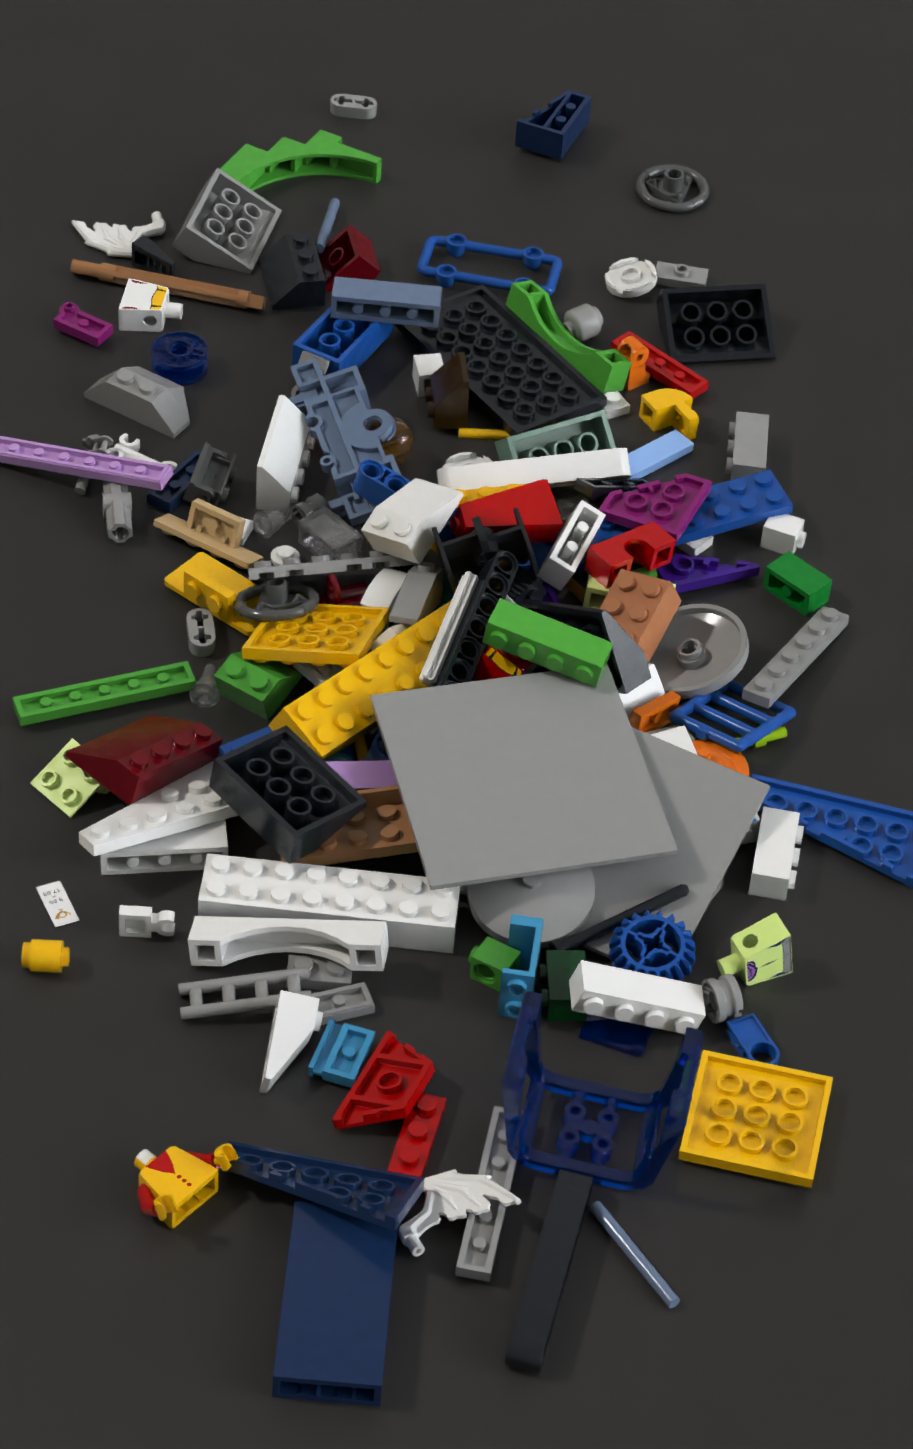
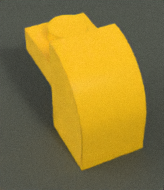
[639,388,699,440]

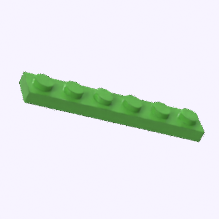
[12,661,196,726]

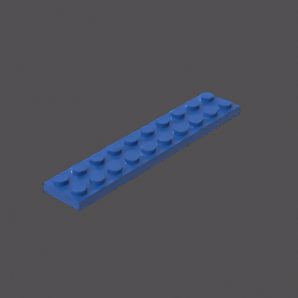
[528,469,793,583]

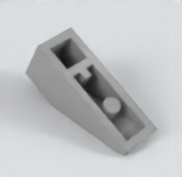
[389,562,444,625]

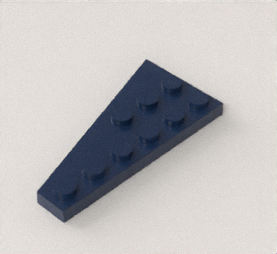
[227,1141,425,1231]

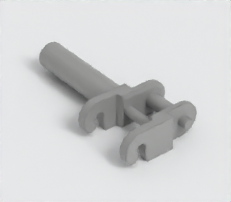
[74,434,113,495]

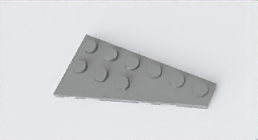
[248,551,423,580]

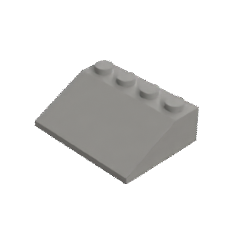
[172,168,282,274]

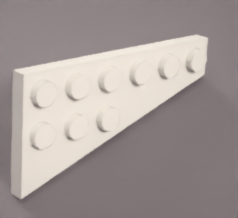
[79,761,238,856]

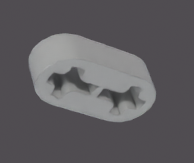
[330,94,377,119]
[186,608,216,657]

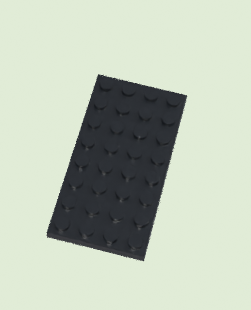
[395,285,607,436]

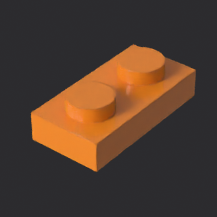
[629,690,681,732]

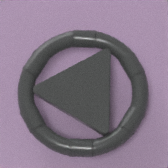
[636,164,709,212]
[233,578,319,622]

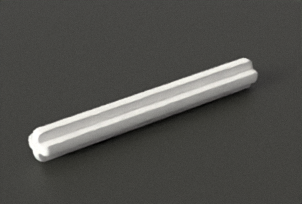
[419,571,479,687]

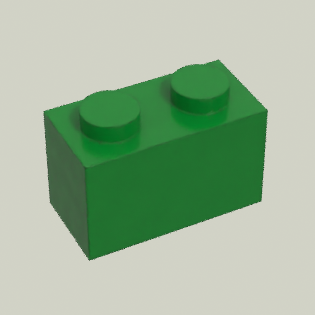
[763,551,832,617]

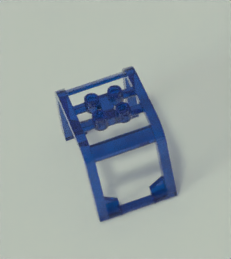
[502,991,704,1191]

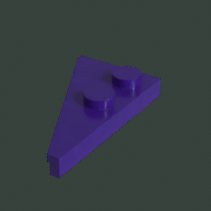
[656,554,760,593]

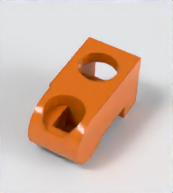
[617,336,650,391]

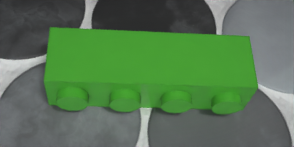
[482,598,613,688]

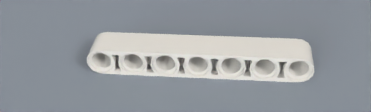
[436,448,631,490]

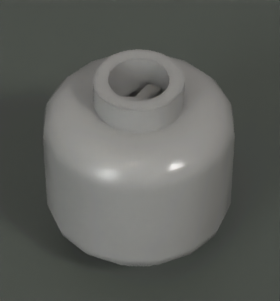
[563,303,603,342]

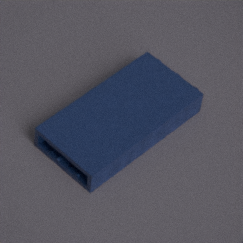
[272,1201,398,1407]

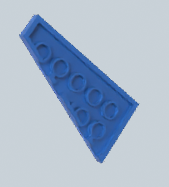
[751,774,913,888]

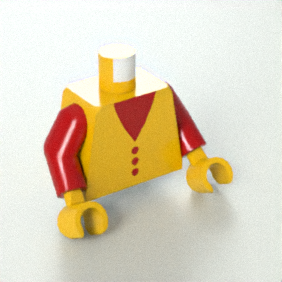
[134,1143,239,1229]

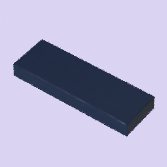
[147,450,201,513]

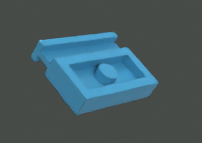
[308,1019,375,1088]

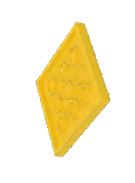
[242,604,390,668]
[678,1050,833,1188]

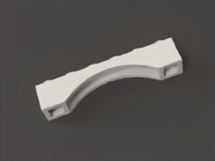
[188,916,389,971]

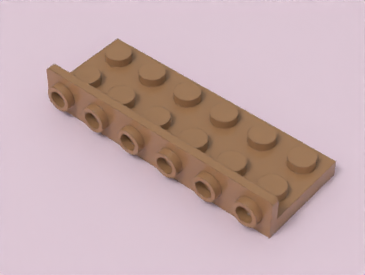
[281,785,418,866]

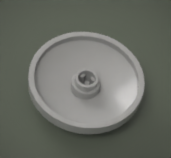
[648,604,750,699]
[467,867,595,949]

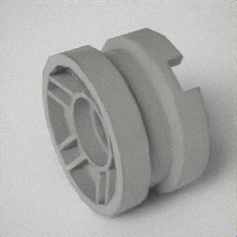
[702,974,744,1024]

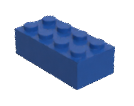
[292,306,394,375]

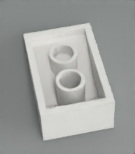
[361,478,464,564]

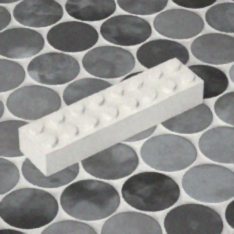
[198,853,460,954]

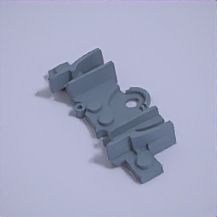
[289,358,401,527]

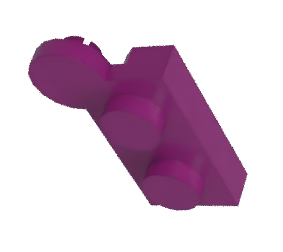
[53,302,113,347]

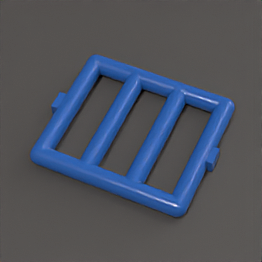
[668,680,796,753]

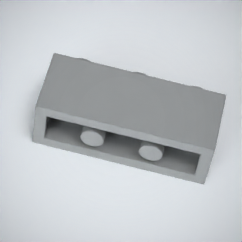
[725,411,769,480]

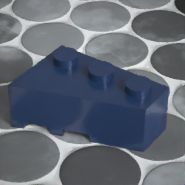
[515,90,592,160]

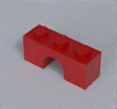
[584,521,676,589]

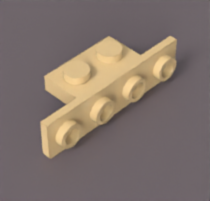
[153,498,264,569]

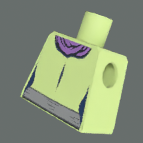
[717,913,793,986]

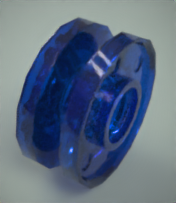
[151,331,208,386]

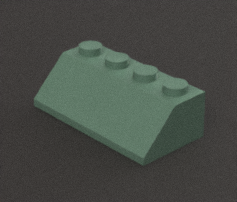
[494,409,616,461]

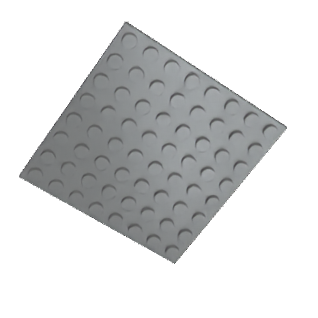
[370,664,678,890]
[460,727,770,963]

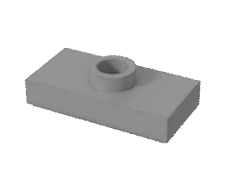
[656,261,709,288]

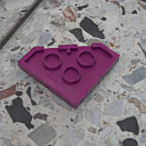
[598,473,712,543]

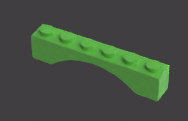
[505,280,632,394]

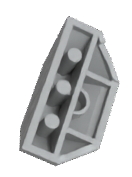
[84,366,190,439]

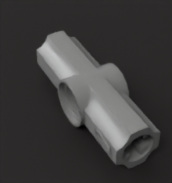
[102,480,133,543]

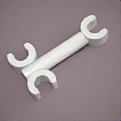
[106,433,178,471]

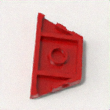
[331,1031,435,1130]

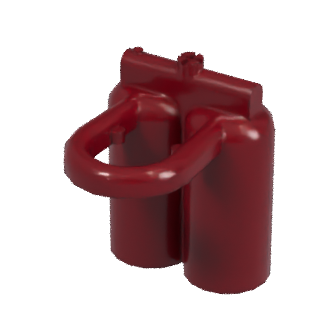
[319,573,368,606]

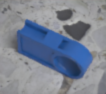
[725,1013,780,1065]

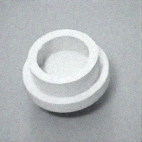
[271,545,300,566]

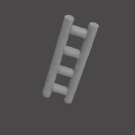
[178,966,312,1020]

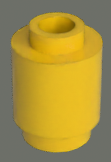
[21,939,70,973]

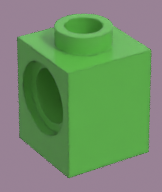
[468,936,521,992]

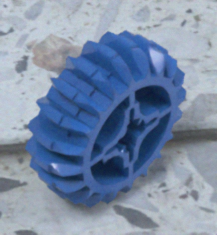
[609,909,696,981]

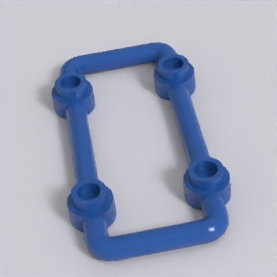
[417,233,563,296]

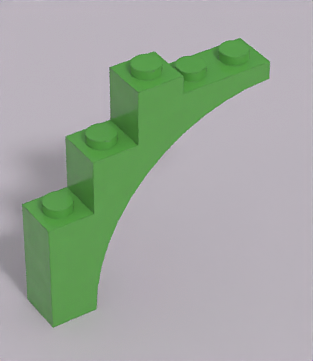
[220,129,382,191]

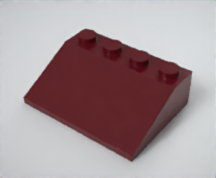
[65,715,223,805]

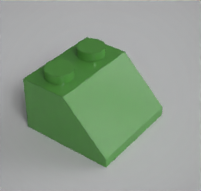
[214,651,302,721]

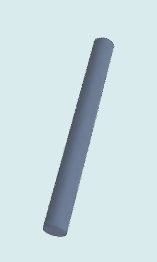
[315,198,340,254]
[589,1201,680,1308]

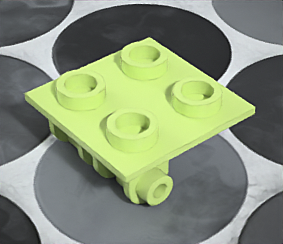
[30,738,110,818]

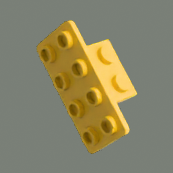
[164,552,261,636]

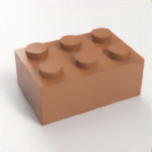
[599,569,682,663]

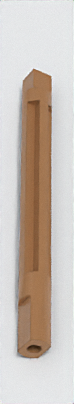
[70,259,267,310]

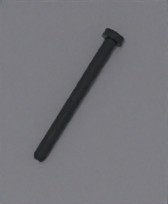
[549,884,689,950]

